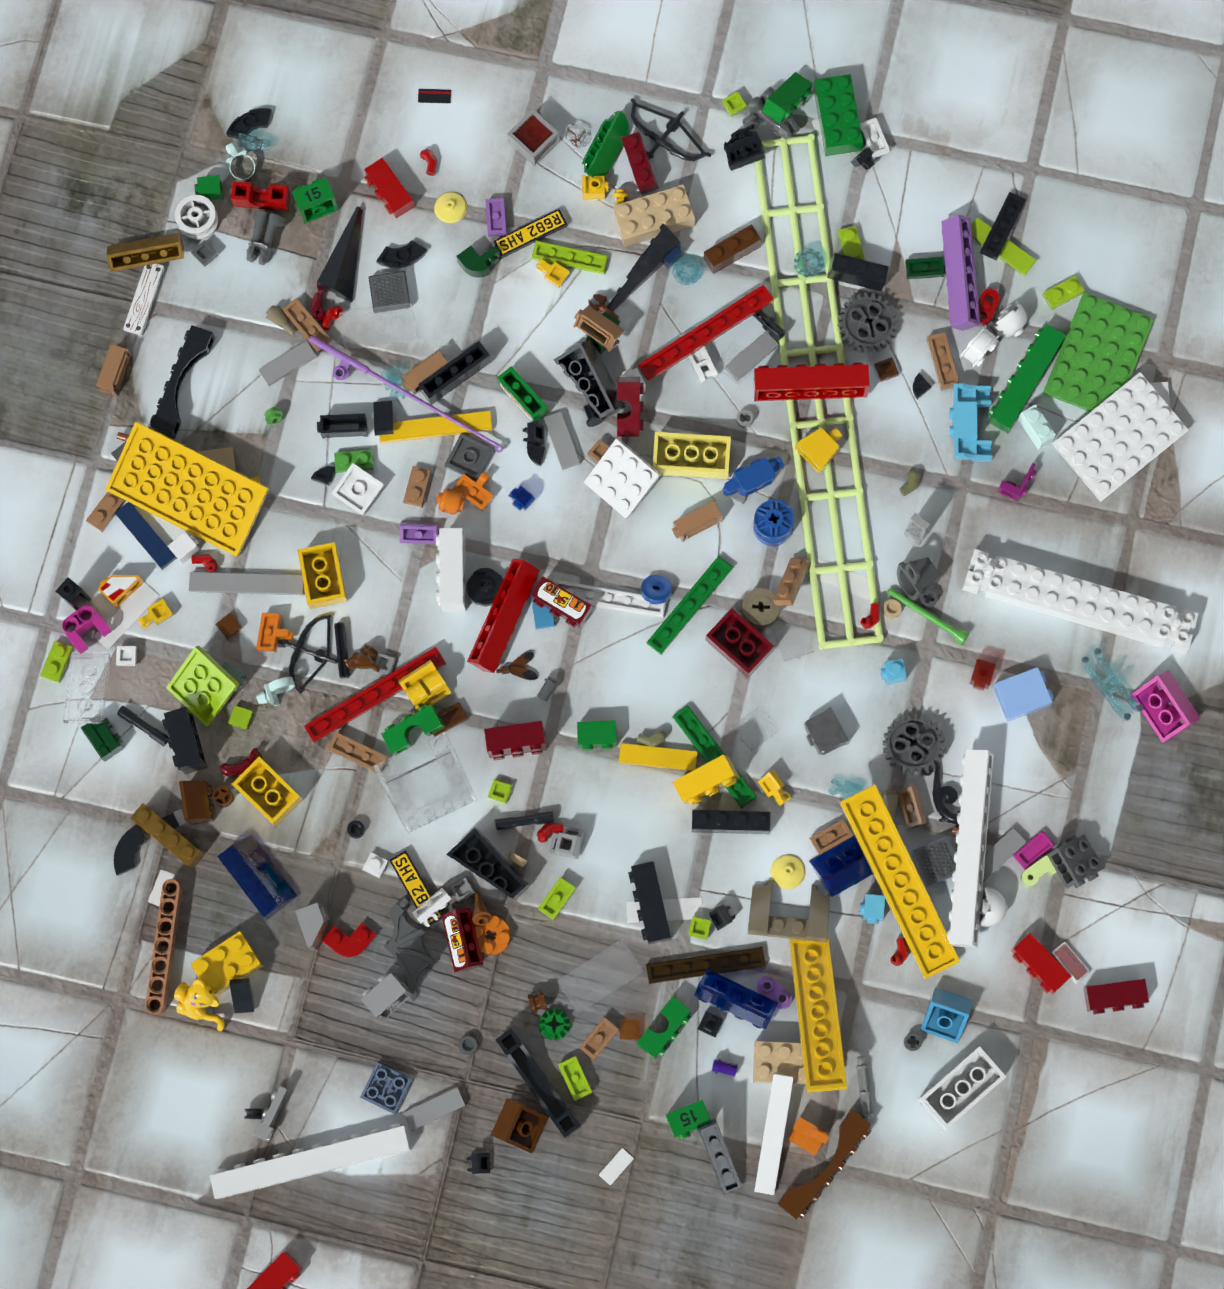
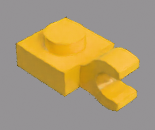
[536,259,570,288]
[138,598,173,629]
[758,770,791,806]

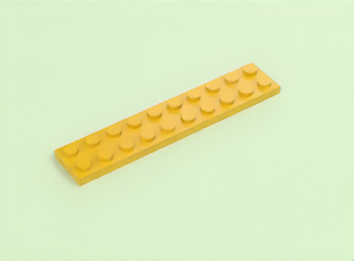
[839,784,960,979]

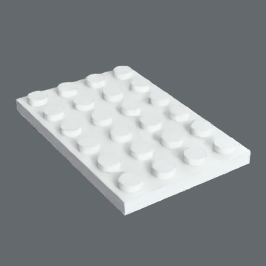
[1052,372,1189,502]

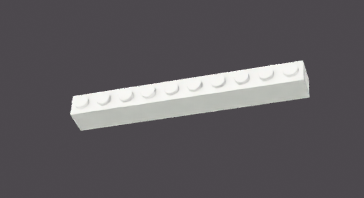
[947,749,994,948]
[210,1123,411,1199]

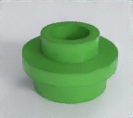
[265,407,283,424]

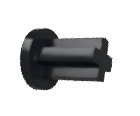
[583,403,603,427]

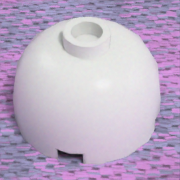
[989,301,1027,337]
[980,887,1008,927]

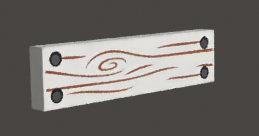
[123,264,165,336]

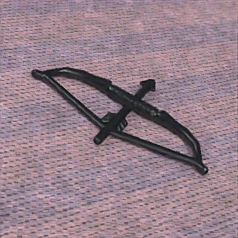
[631,98,711,161]

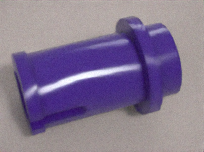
[712,1058,738,1077]

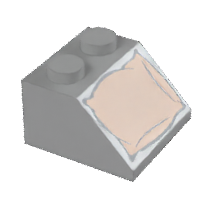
[295,903,330,952]

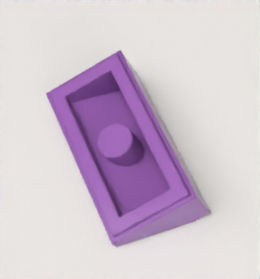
[400,521,439,544]

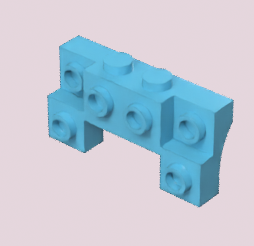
[949,383,992,462]

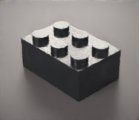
[162,707,207,775]

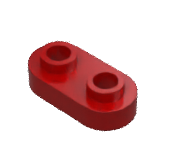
[978,288,1000,325]

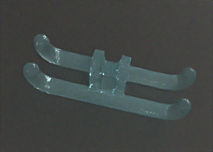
[1081,648,1143,721]

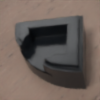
[912,373,932,400]
[527,442,546,467]
[311,466,335,486]

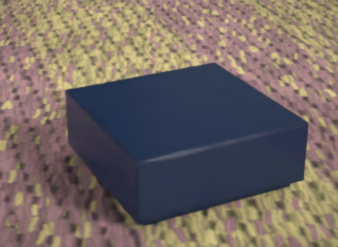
[664,247,682,270]

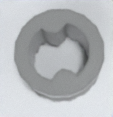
[736,409,754,428]

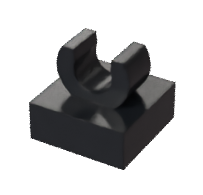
[851,147,875,170]
[522,422,545,445]
[709,904,735,931]
[697,1011,723,1038]
[467,1153,490,1174]

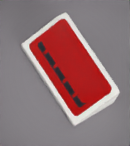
[1050,942,1090,984]

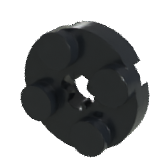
[466,568,503,607]

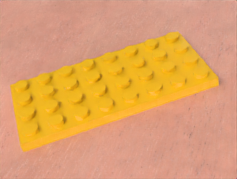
[105,422,270,557]

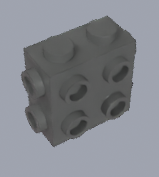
[1047,834,1104,889]

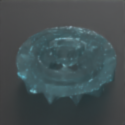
[794,248,824,278]
[673,255,702,285]

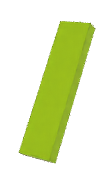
[971,217,1037,277]
[532,240,608,275]

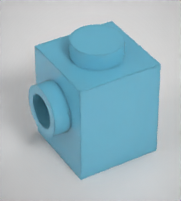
[880,659,907,685]
[859,894,885,924]

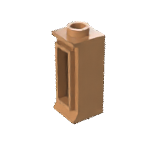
[573,305,625,352]
[96,344,132,396]
[402,350,448,395]
[672,501,723,542]

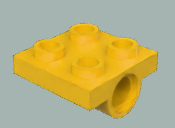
[398,660,451,711]

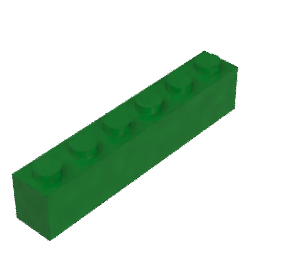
[988,324,1066,434]

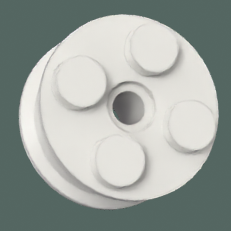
[175,195,218,240]
[959,325,1000,368]

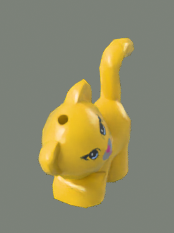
[174,979,225,1031]

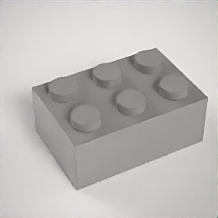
[361,973,413,1020]

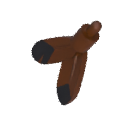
[496,652,538,681]

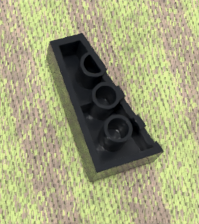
[554,340,626,418]
[446,828,530,900]

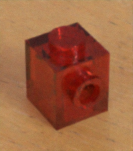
[969,659,996,690]

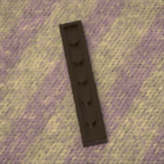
[646,947,765,984]

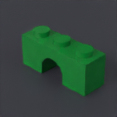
[381,705,445,756]
[636,996,691,1059]

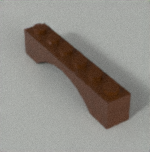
[777,1110,871,1220]

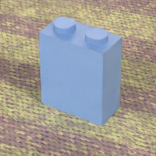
[993,667,1054,722]

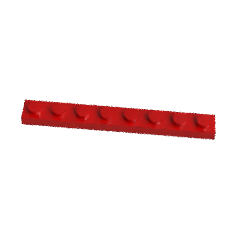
[638,284,774,382]
[304,647,446,743]

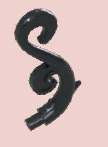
[916,753,960,825]

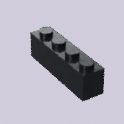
[418,341,491,405]
[692,810,770,835]
[628,861,671,945]

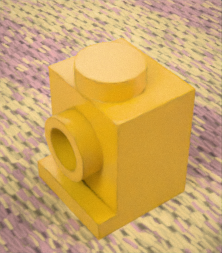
[582,175,609,200]

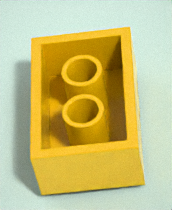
[297,542,348,609]
[672,754,740,806]
[232,757,303,828]
[190,931,264,997]

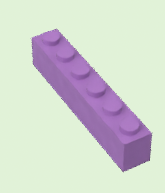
[941,214,980,331]

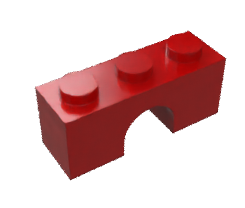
[230,181,291,211]

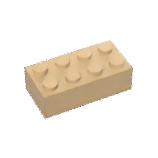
[613,184,695,247]
[753,1041,806,1085]

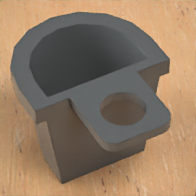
[897,557,941,600]

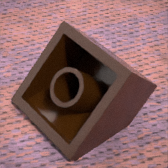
[179,780,216,825]
[491,1098,548,1154]

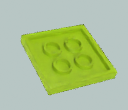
[166,645,240,726]

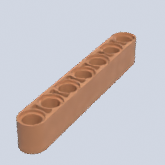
[146,879,183,1015]

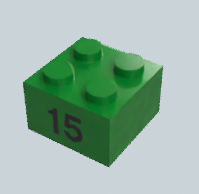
[292,178,339,224]
[666,1100,711,1141]

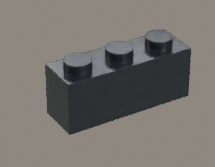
[827,253,889,291]

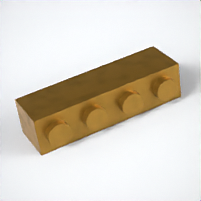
[106,233,184,272]
[130,803,205,870]

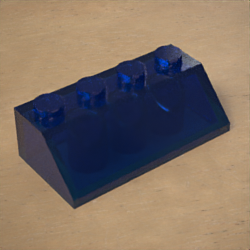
[217,835,298,920]
[809,835,873,898]
[694,969,779,1030]

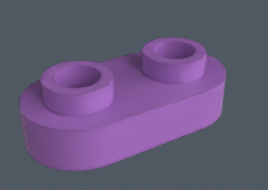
[757,976,792,1009]

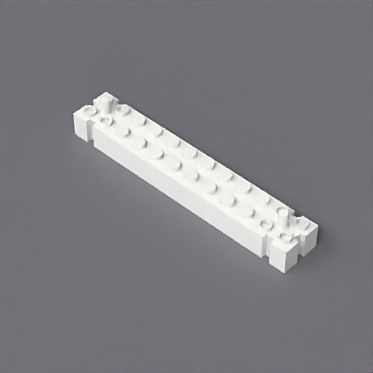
[962,549,1199,654]

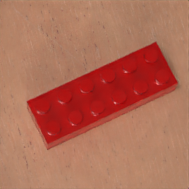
[753,362,870,401]

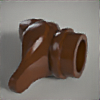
[344,645,380,672]

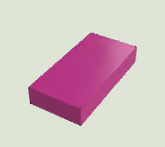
[1013,831,1055,870]

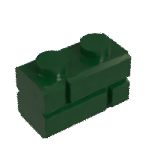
[81,715,124,762]

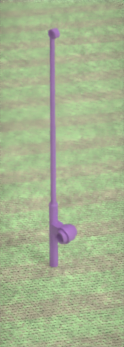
[309,335,503,453]

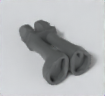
[747,87,800,140]
[247,210,287,265]

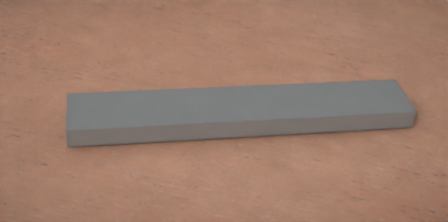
[189,572,304,595]

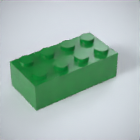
[813,74,863,156]

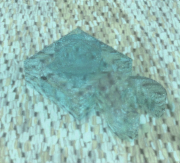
[237,133,270,151]
[380,366,405,402]
[828,779,864,800]

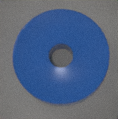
[641,575,672,604]

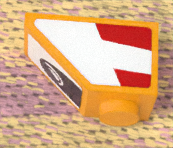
[97,575,144,608]

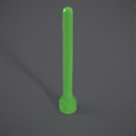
[887,588,970,646]

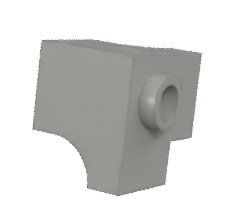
[549,826,585,859]

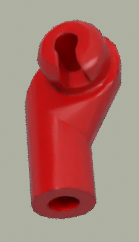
[420,149,438,176]
[321,306,344,330]
[191,554,218,572]
[860,603,880,629]
[537,823,563,843]
[890,938,909,966]

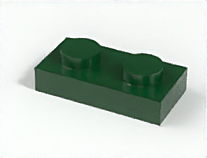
[905,257,945,280]

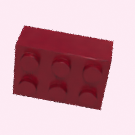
[705,608,775,678]
[484,721,547,760]

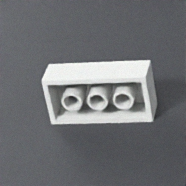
[436,528,466,612]
[918,1046,1006,1131]

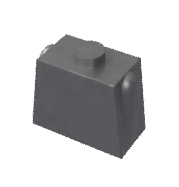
[804,707,849,755]

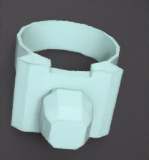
[225,142,255,180]
[256,677,295,706]

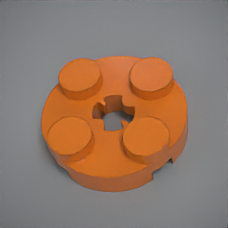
[475,916,511,955]

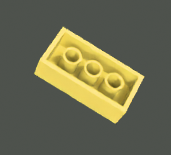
[652,432,731,479]

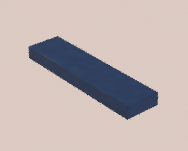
[115,502,177,570]

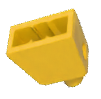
[795,428,842,475]

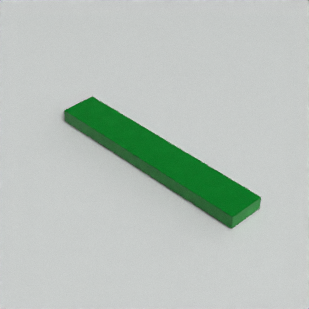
[646,556,733,655]
[672,705,757,809]

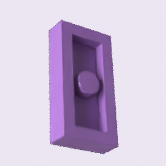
[485,198,507,237]

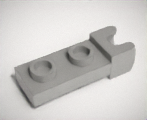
[904,513,930,545]
[253,1086,290,1142]

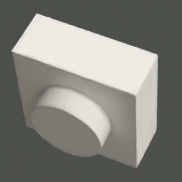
[116,646,137,666]
[362,852,389,879]

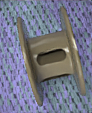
[741,588,780,629]

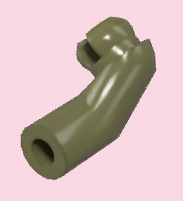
[899,469,921,496]
[637,730,666,747]

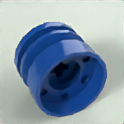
[753,500,794,546]

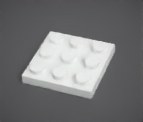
[584,438,661,518]

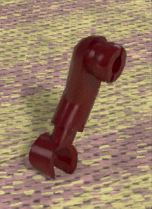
[310,283,328,320]
[220,748,262,776]

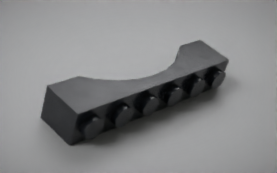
[150,325,215,439]
[495,1028,581,1139]

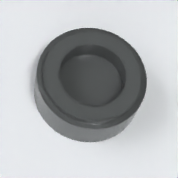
[458,1035,478,1055]

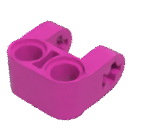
[62,606,112,654]

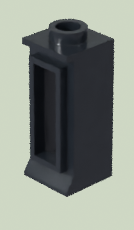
[317,413,368,439]
[55,577,91,610]

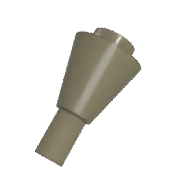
[266,305,296,336]

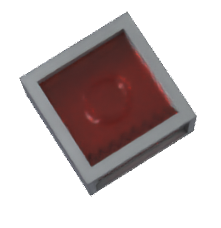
[507,109,560,166]

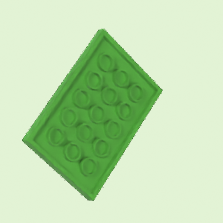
[1042,292,1154,412]

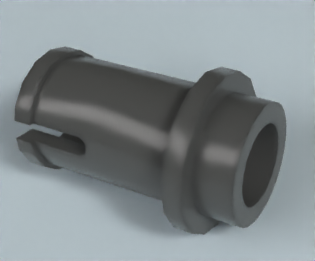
[537,676,558,702]

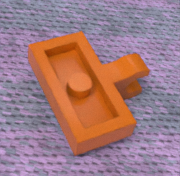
[452,472,494,511]
[256,613,294,653]

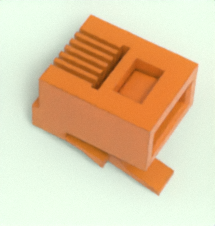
[788,1117,830,1156]

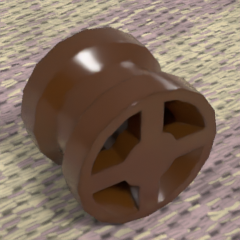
[212,786,234,808]
[527,990,548,1013]

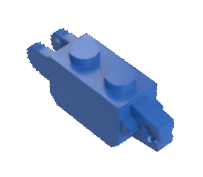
[722,456,785,497]

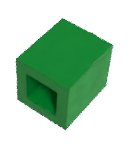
[194,175,223,200]

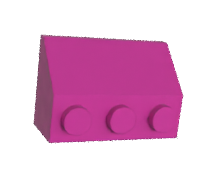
[1131,670,1201,743]

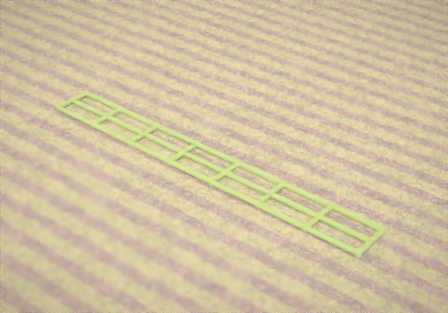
[755,134,884,650]

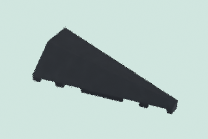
[317,206,363,303]
[607,223,681,311]

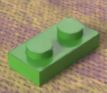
[334,449,374,473]

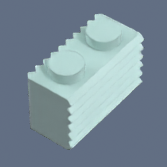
[1018,405,1056,450]

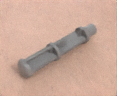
[856,1056,874,1118]

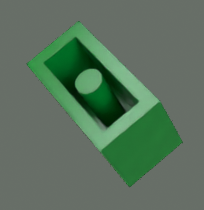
[577,720,617,751]

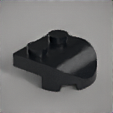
[724,128,766,171]

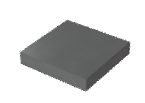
[444,433,495,481]

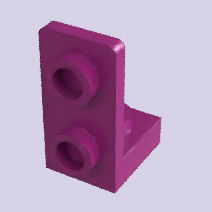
[997,463,1037,502]

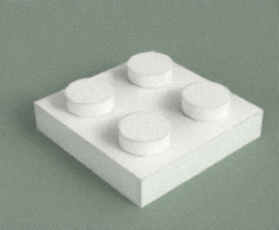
[331,463,384,516]

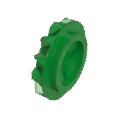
[539,1008,570,1040]

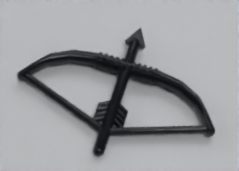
[278,615,338,694]

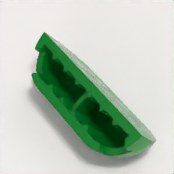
[582,111,629,178]

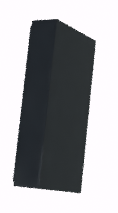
[373,400,394,436]
[229,978,255,1013]

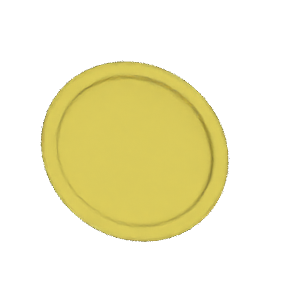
[434,192,467,223]
[770,854,805,889]

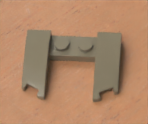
[748,880,831,943]

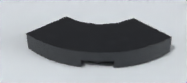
[226,108,272,141]
[376,240,428,268]
[113,824,146,876]

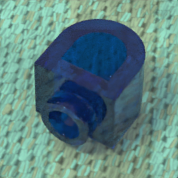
[508,485,535,511]

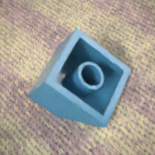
[920,987,973,1043]

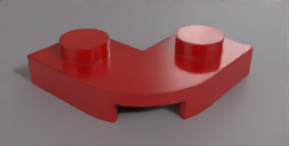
[322,922,377,957]

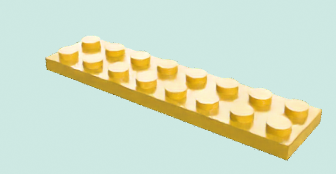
[789,936,847,1093]

